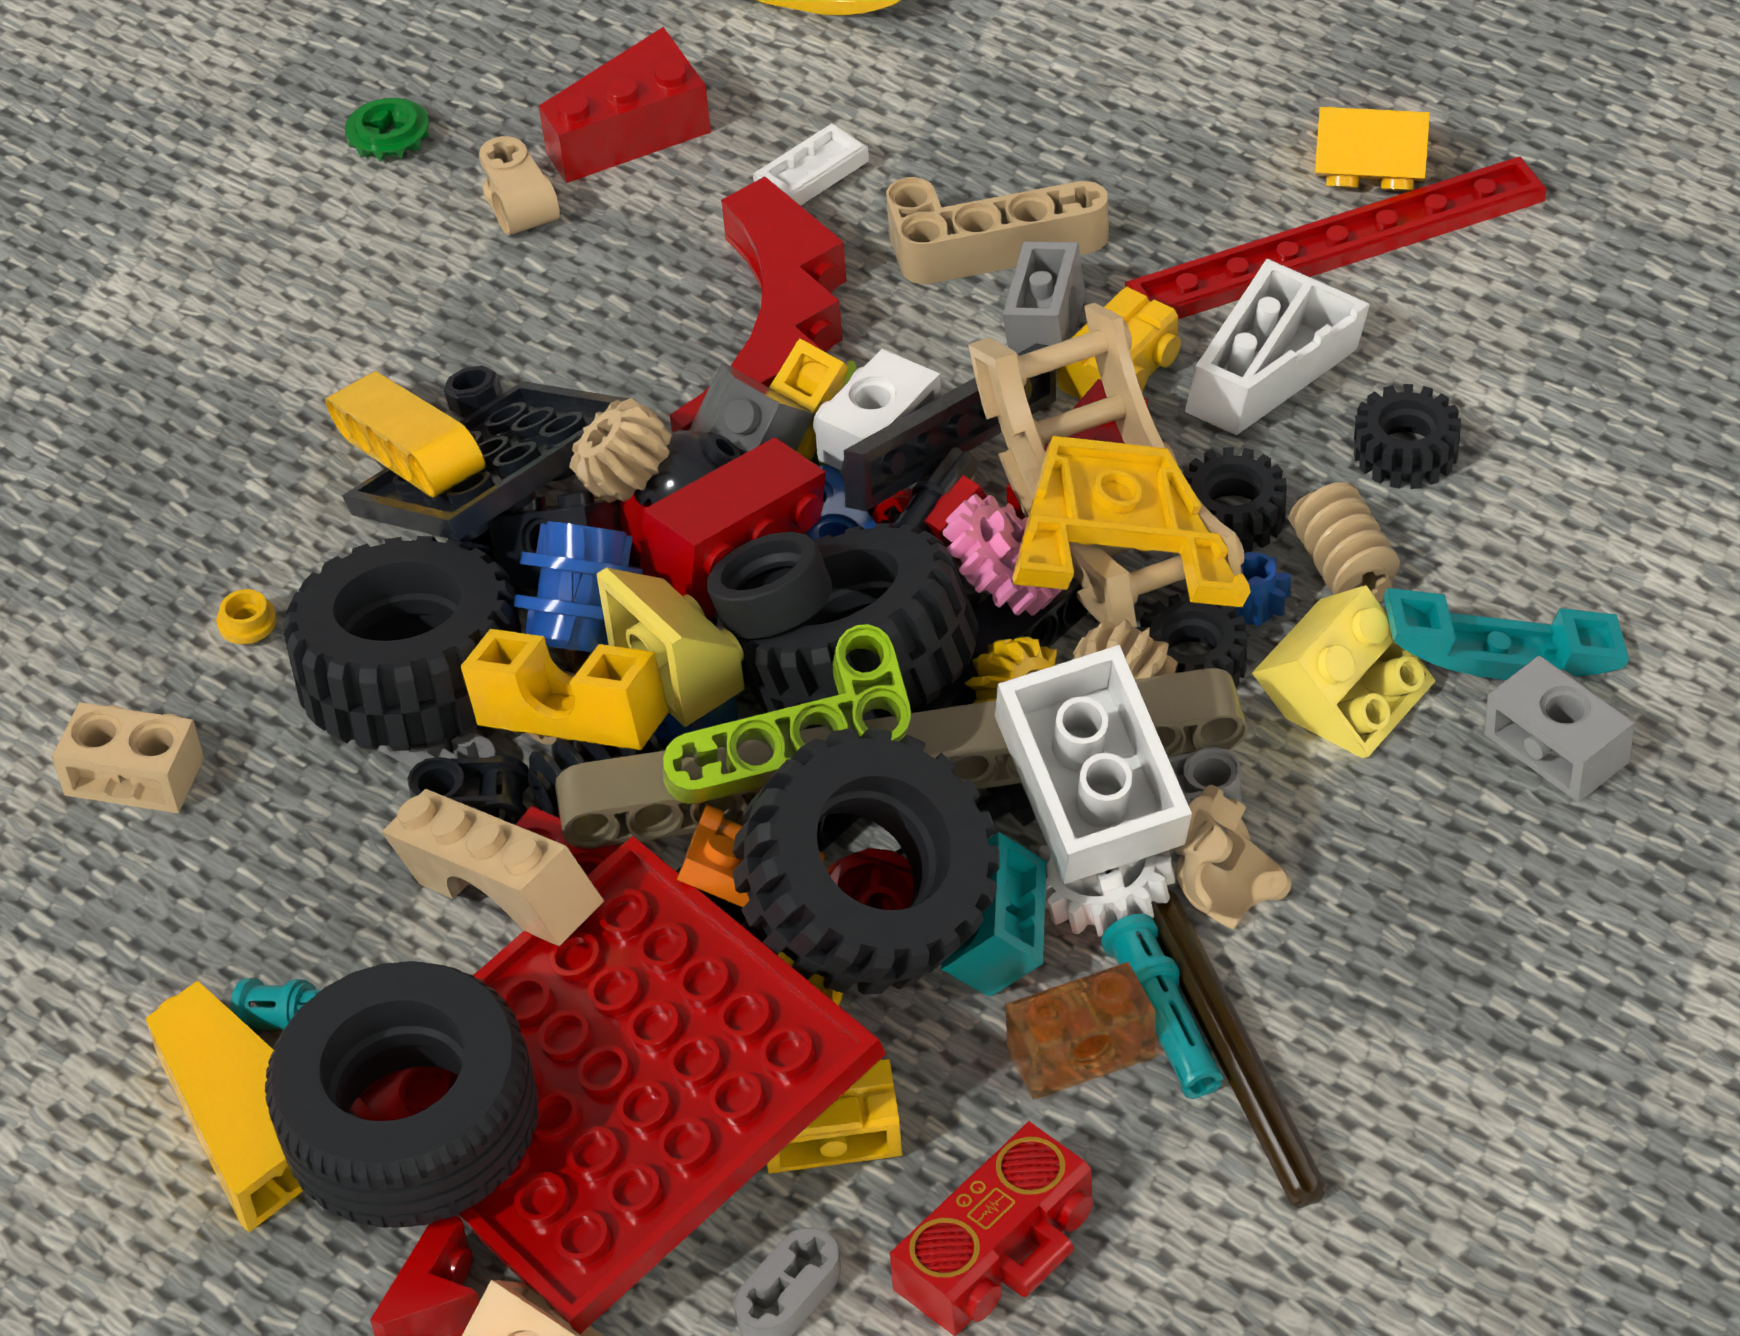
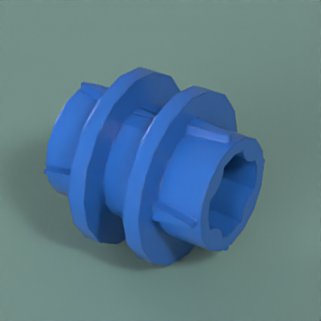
[514,521,643,652]

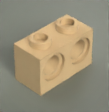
[51,702,204,813]

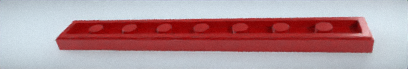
[1125,156,1547,319]

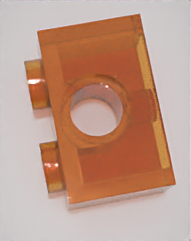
[1005,962,1155,1100]

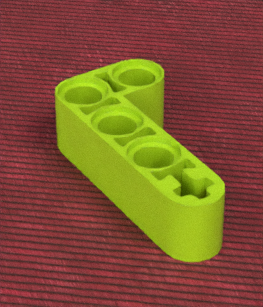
[663,624,911,804]

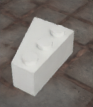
[1185,259,1370,435]

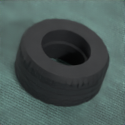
[265,961,539,1228]

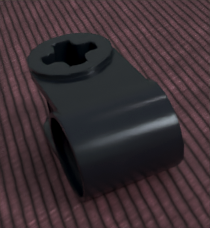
[408,755,529,825]

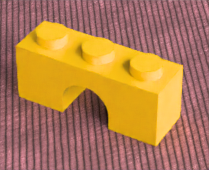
[461,629,669,750]

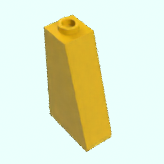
[145,980,304,1232]

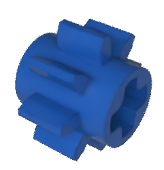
[1221,552,1291,626]

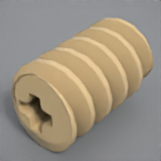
[1288,482,1400,603]

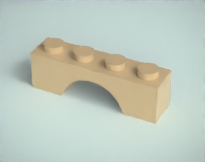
[381,789,604,946]

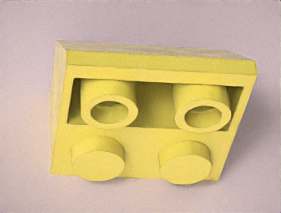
[1252,585,1436,758]

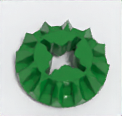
[345,98,429,162]

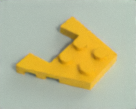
[1012,436,1251,607]

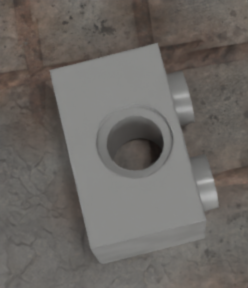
[1002,241,1086,354]
[1484,656,1635,803]

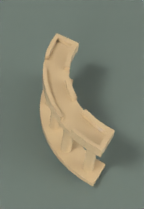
[968,303,1245,628]

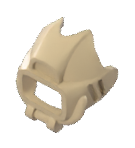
[1173,785,1292,929]

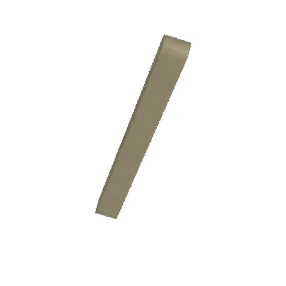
[555,668,1248,849]

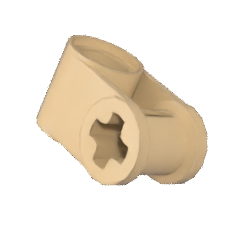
[479,136,560,236]

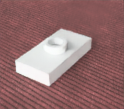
[753,123,869,206]

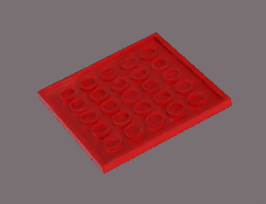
[349,836,886,1334]

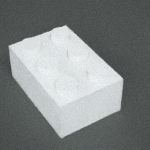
[995,645,1192,885]

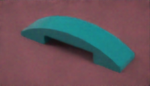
[1383,588,1629,680]

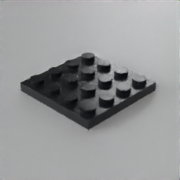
[342,381,637,542]

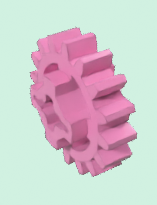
[943,494,1062,616]

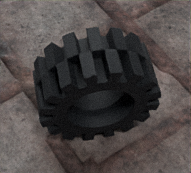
[1353,384,1461,489]
[1183,447,1287,553]
[1137,594,1248,688]

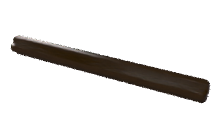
[1151,889,1325,1208]

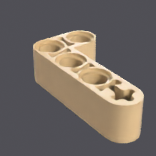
[886,177,1109,284]

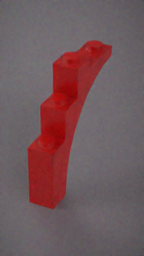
[669,176,847,433]

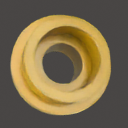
[216,589,277,644]

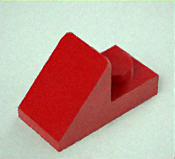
[370,1216,480,1336]

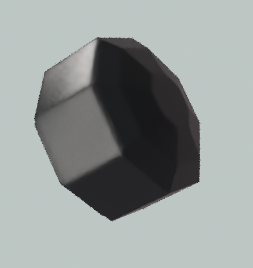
[443,365,503,417]

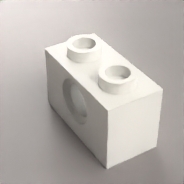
[813,349,941,470]

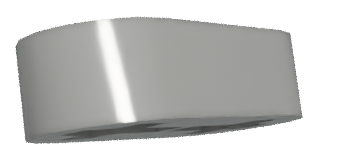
[734,1227,841,1336]

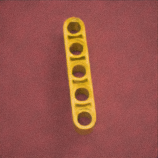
[325,371,485,498]

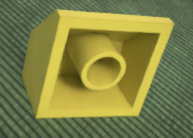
[596,567,744,727]

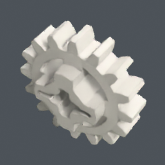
[1039,845,1175,937]

